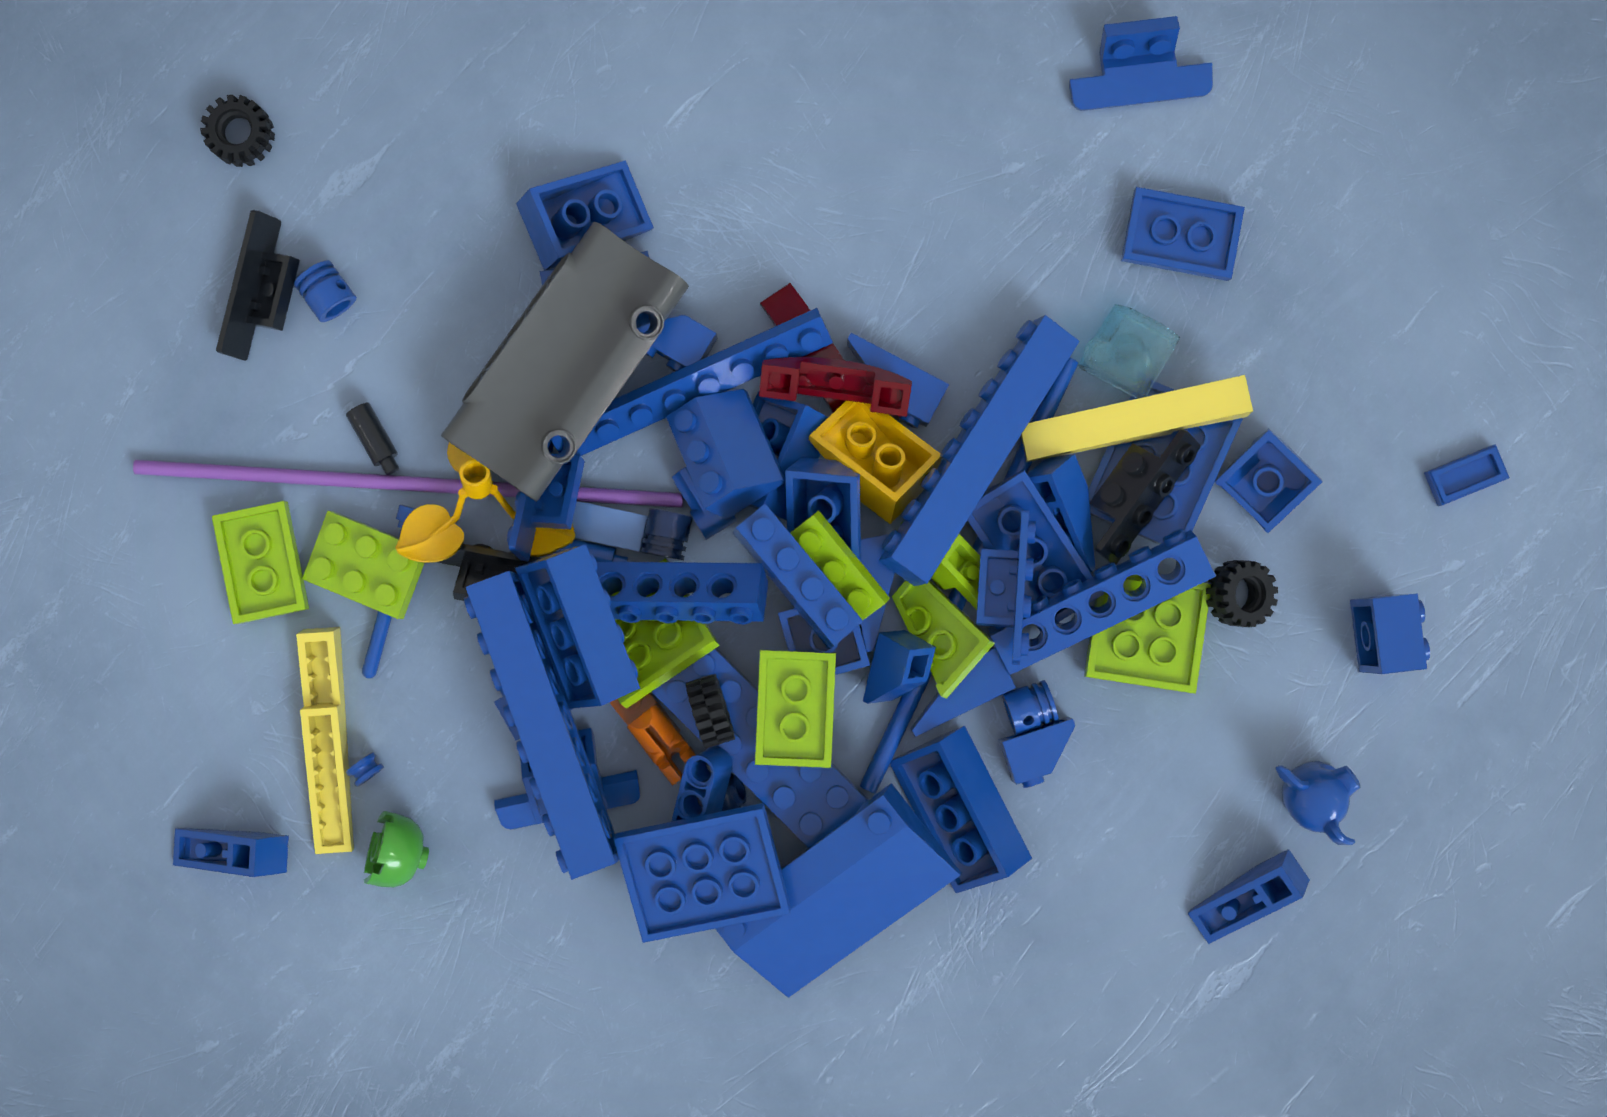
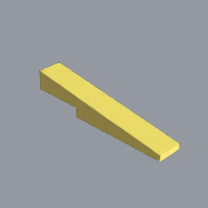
[1021,375,1253,462]
[296,627,354,854]

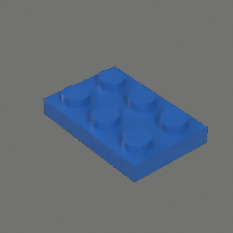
[1121,187,1245,281]

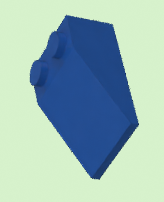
[516,160,654,270]

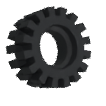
[200,94,275,167]
[685,674,735,748]

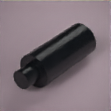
[346,402,400,475]

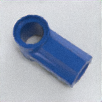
[672,467,738,540]

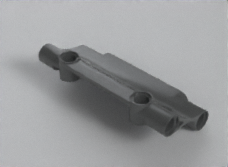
[441,222,689,502]

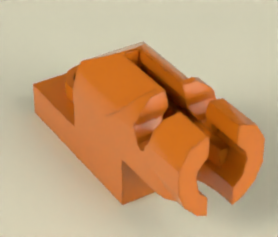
[609,693,696,786]

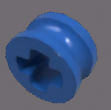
[346,752,384,787]

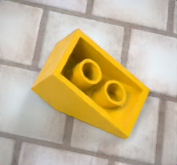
[809,401,942,524]

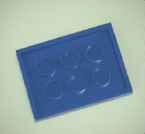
[1088,375,1243,545]
[614,803,791,943]

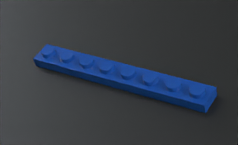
[550,308,833,456]

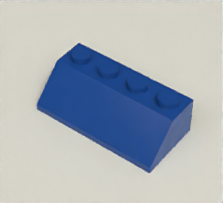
[515,544,640,709]
[890,726,1032,893]

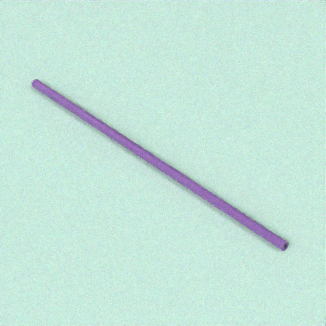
[133,460,683,508]

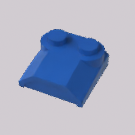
[1215,428,1323,533]

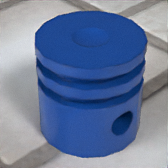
[294,260,357,322]
[1002,680,1059,735]

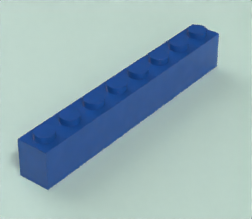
[879,315,1080,586]

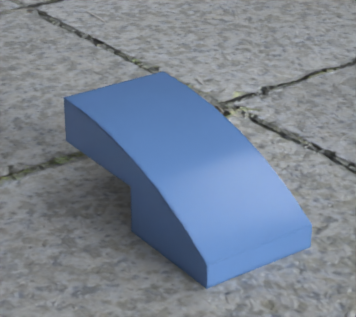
[572,501,648,553]

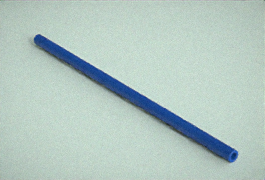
[859,358,1079,794]

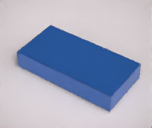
[1424,444,1510,506]

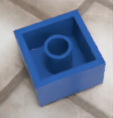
[1350,593,1430,674]
[778,608,870,675]

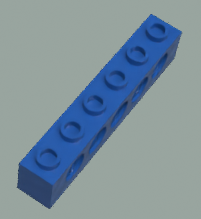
[988,529,1216,675]
[596,562,768,624]

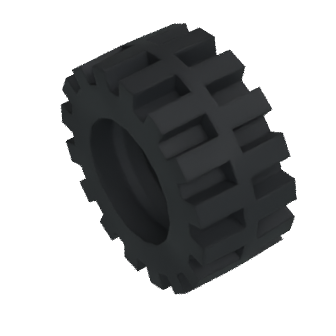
[1206,560,1278,627]

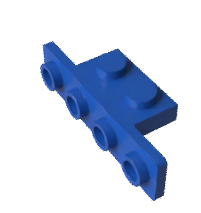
[507,440,585,561]
[976,510,1036,665]

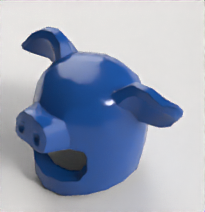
[1275,761,1361,845]

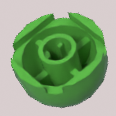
[364,811,429,888]

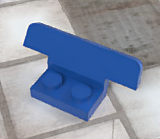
[1069,16,1213,111]
[494,728,640,830]

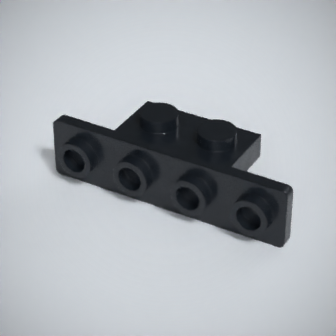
[216,210,300,361]
[1090,429,1200,565]
[437,544,541,601]

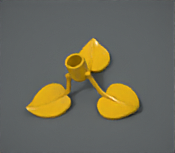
[395,442,575,563]

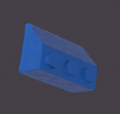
[666,389,786,520]
[749,391,828,521]
[785,457,861,562]

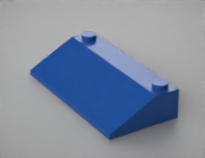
[716,783,961,998]

